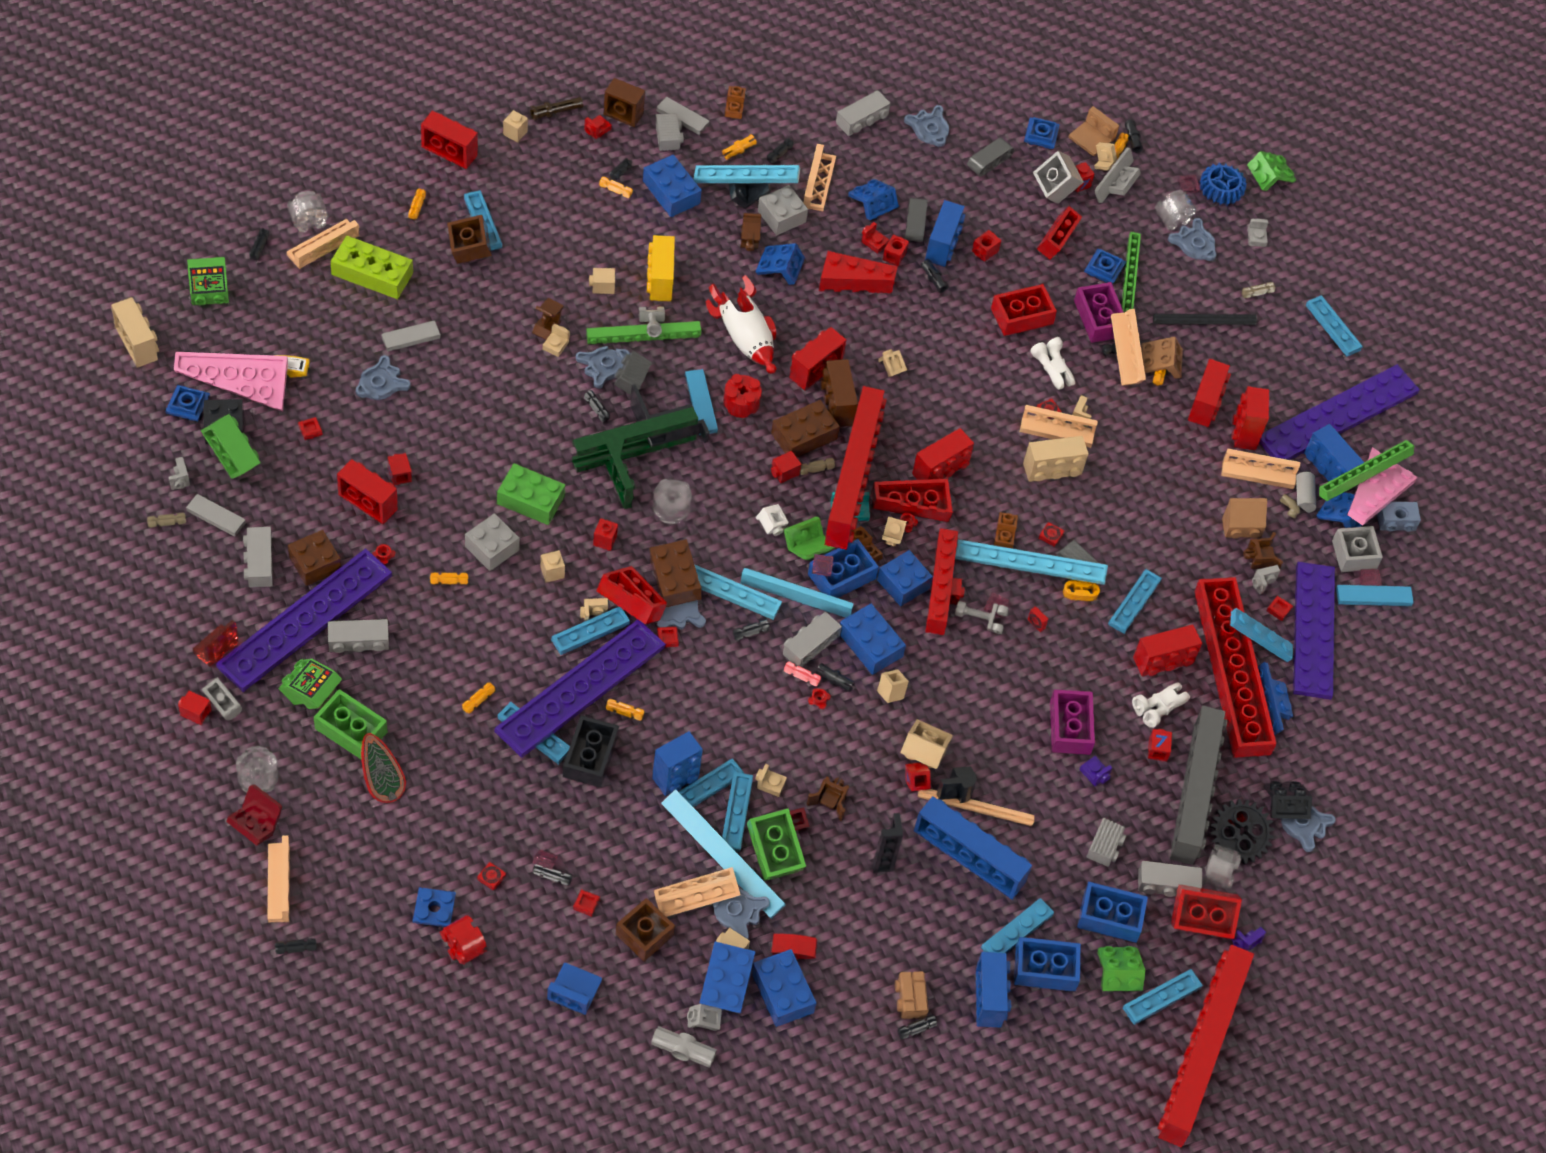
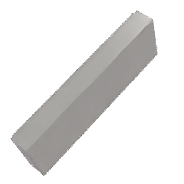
[656,97,709,135]
[382,320,440,352]
[186,494,246,537]

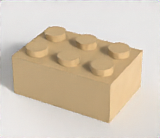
[111,297,159,368]
[1023,436,1088,482]

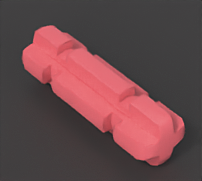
[784,661,821,686]

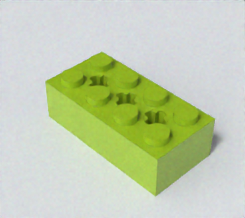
[331,235,413,299]

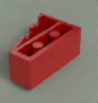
[596,566,667,624]

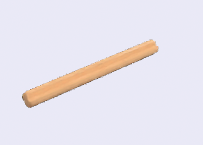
[918,789,1035,826]

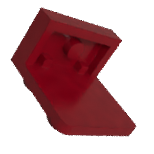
[226,784,282,846]

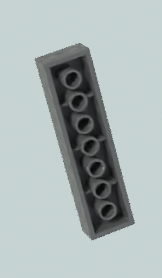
[1169,705,1227,865]

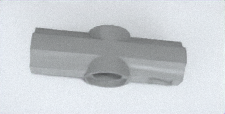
[651,1026,717,1068]

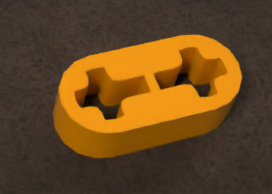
[1063,580,1100,601]

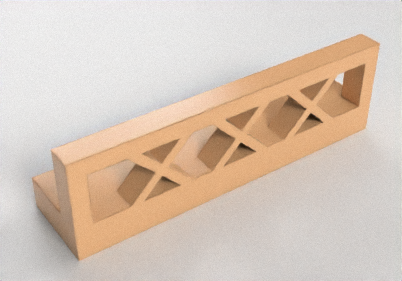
[803,144,836,212]
[287,219,359,269]
[1111,309,1146,386]
[1019,405,1098,448]
[1221,449,1300,489]
[268,836,290,922]
[654,867,741,917]

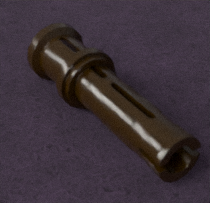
[530,97,583,121]

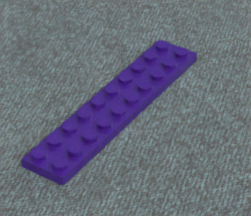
[1259,364,1420,460]
[216,548,392,692]
[494,620,665,758]

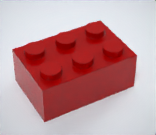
[421,111,478,169]
[991,284,1057,336]
[789,327,847,391]
[1188,358,1231,427]
[1232,386,1269,450]
[912,428,974,480]
[337,459,398,525]
[1133,624,1202,677]
[1171,884,1242,939]

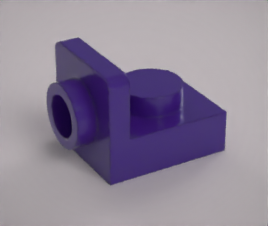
[1079,756,1112,786]
[1231,927,1266,951]

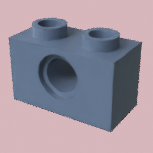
[1377,502,1421,532]

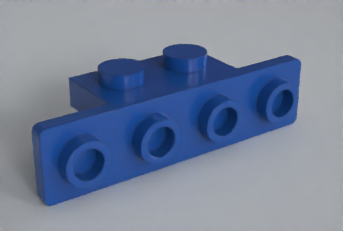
[1258,662,1293,735]

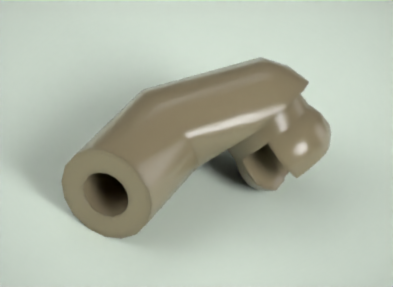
[1280,494,1300,519]

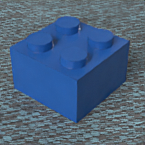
[877,550,933,607]

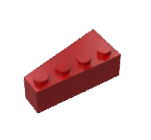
[819,251,898,293]
[871,479,953,522]

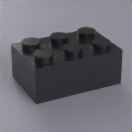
[563,715,619,788]

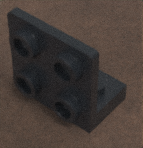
[729,164,771,209]
[1264,781,1313,819]

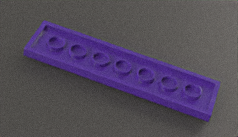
[1293,562,1335,700]

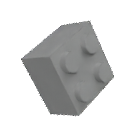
[1033,151,1083,204]
[758,185,808,236]
[465,513,520,571]
[1332,526,1383,572]

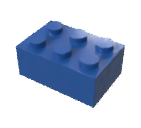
[643,154,702,217]
[925,200,966,267]
[1304,424,1364,481]
[808,539,879,598]
[840,603,906,675]
[652,731,703,796]
[1077,881,1148,943]
[1014,937,1081,991]
[700,941,756,1014]
[751,949,816,1027]
[975,952,1011,1028]

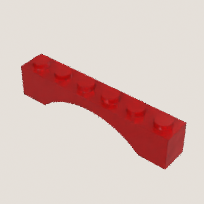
[925,528,958,635]

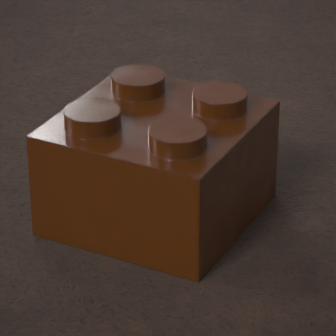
[603,78,645,128]
[447,215,492,264]
[288,530,341,586]
[615,898,675,962]

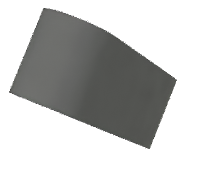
[967,137,1014,177]
[905,197,927,243]

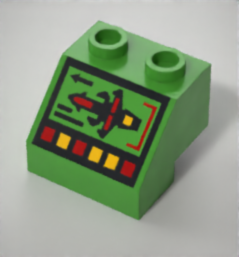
[187,257,229,305]
[278,658,342,709]

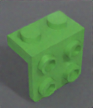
[1247,151,1296,191]
[783,516,836,560]
[1098,946,1146,991]

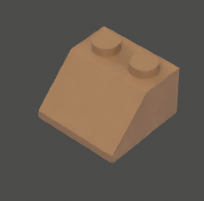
[1222,498,1267,539]

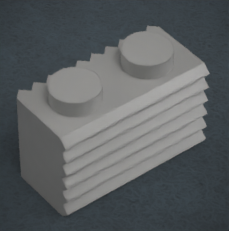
[655,113,684,151]
[1086,818,1126,867]

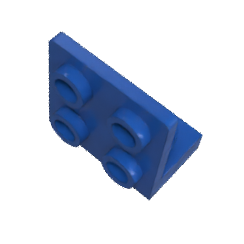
[848,179,899,220]
[755,243,805,285]
[1317,493,1362,528]
[547,963,602,1015]

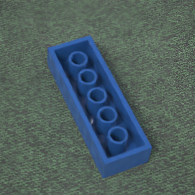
[914,796,1032,900]

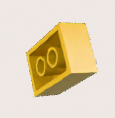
[646,235,675,302]

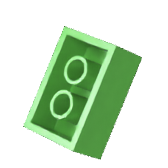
[200,414,261,479]
[497,463,565,525]
[314,689,388,759]
[747,808,806,881]

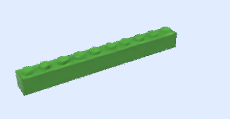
[1121,232,1141,313]
[586,321,701,344]
[1319,440,1414,501]

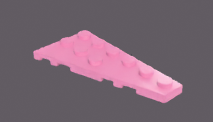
[174,352,288,412]
[1348,447,1418,525]

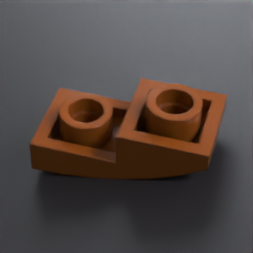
[724,86,746,119]
[994,512,1018,549]
[849,526,883,562]

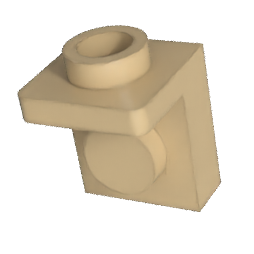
[1094,142,1117,171]
[543,324,570,357]
[878,349,907,377]
[1072,395,1091,427]
[882,516,907,546]
[580,598,608,622]
[755,764,787,797]

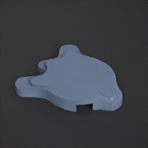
[904,105,949,147]
[1168,218,1216,261]
[576,346,630,389]
[356,355,411,400]
[657,600,706,629]
[1281,806,1336,852]
[712,888,770,939]

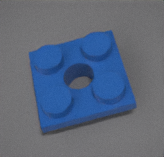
[1024,117,1060,149]
[1084,249,1126,285]
[165,385,210,422]
[413,887,456,927]

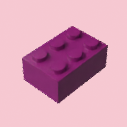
[1074,282,1124,343]
[1050,689,1095,755]

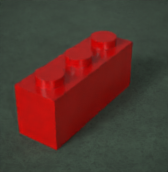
[1037,206,1082,260]

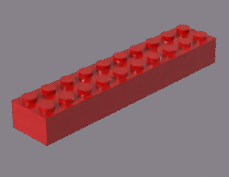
[824,386,887,550]
[1194,577,1277,758]
[1157,944,1254,1148]

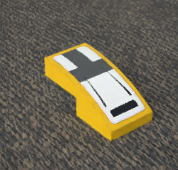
[274,355,310,378]

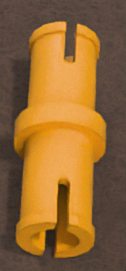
[722,134,757,160]

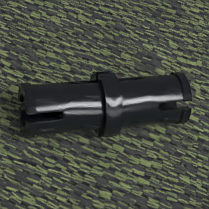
[1124,120,1143,153]
[921,259,949,293]
[816,663,855,692]

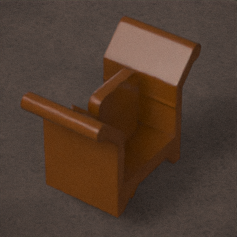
[741,213,761,251]
[532,298,564,340]
[1243,532,1283,569]
[807,776,849,821]

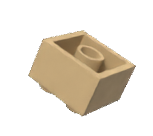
[900,719,953,769]

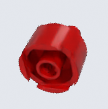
[723,374,762,418]
[440,915,487,964]

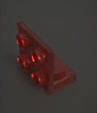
[192,620,238,667]

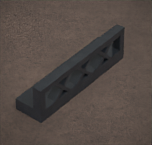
[872,813,903,873]

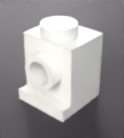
[756,504,789,536]

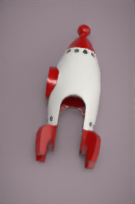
[705,275,777,374]

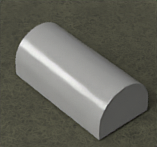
[1296,472,1316,513]
[201,677,242,720]

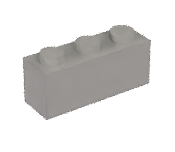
[836,90,891,136]
[243,527,273,587]
[783,611,842,667]
[328,619,389,653]
[1138,861,1202,897]

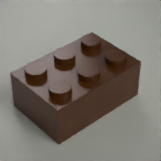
[821,359,858,427]
[771,400,840,457]
[649,539,702,607]

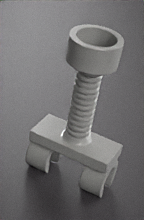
[639,307,665,337]
[955,601,1009,634]

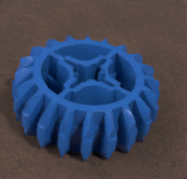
[1200,163,1247,206]

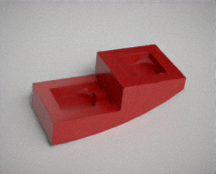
[771,934,817,959]

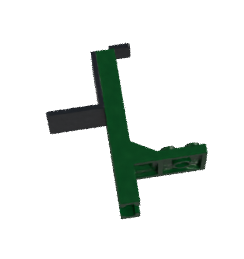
[572,384,709,510]

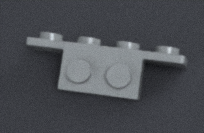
[1095,148,1141,203]

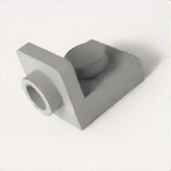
[1247,219,1268,247]
[169,457,190,490]
[1252,565,1280,594]
[687,1004,722,1031]

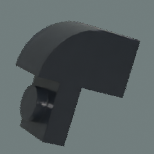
[936,766,977,803]

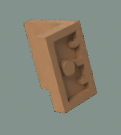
[1069,106,1119,156]
[1141,337,1183,379]

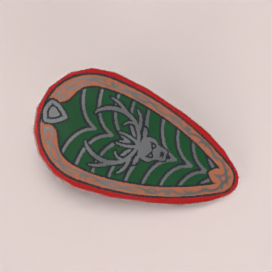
[361,733,406,803]

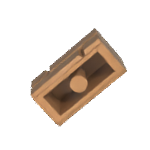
[895,971,929,1019]

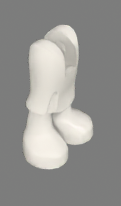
[1030,337,1075,390]
[1132,683,1190,728]

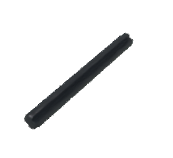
[1152,313,1257,325]

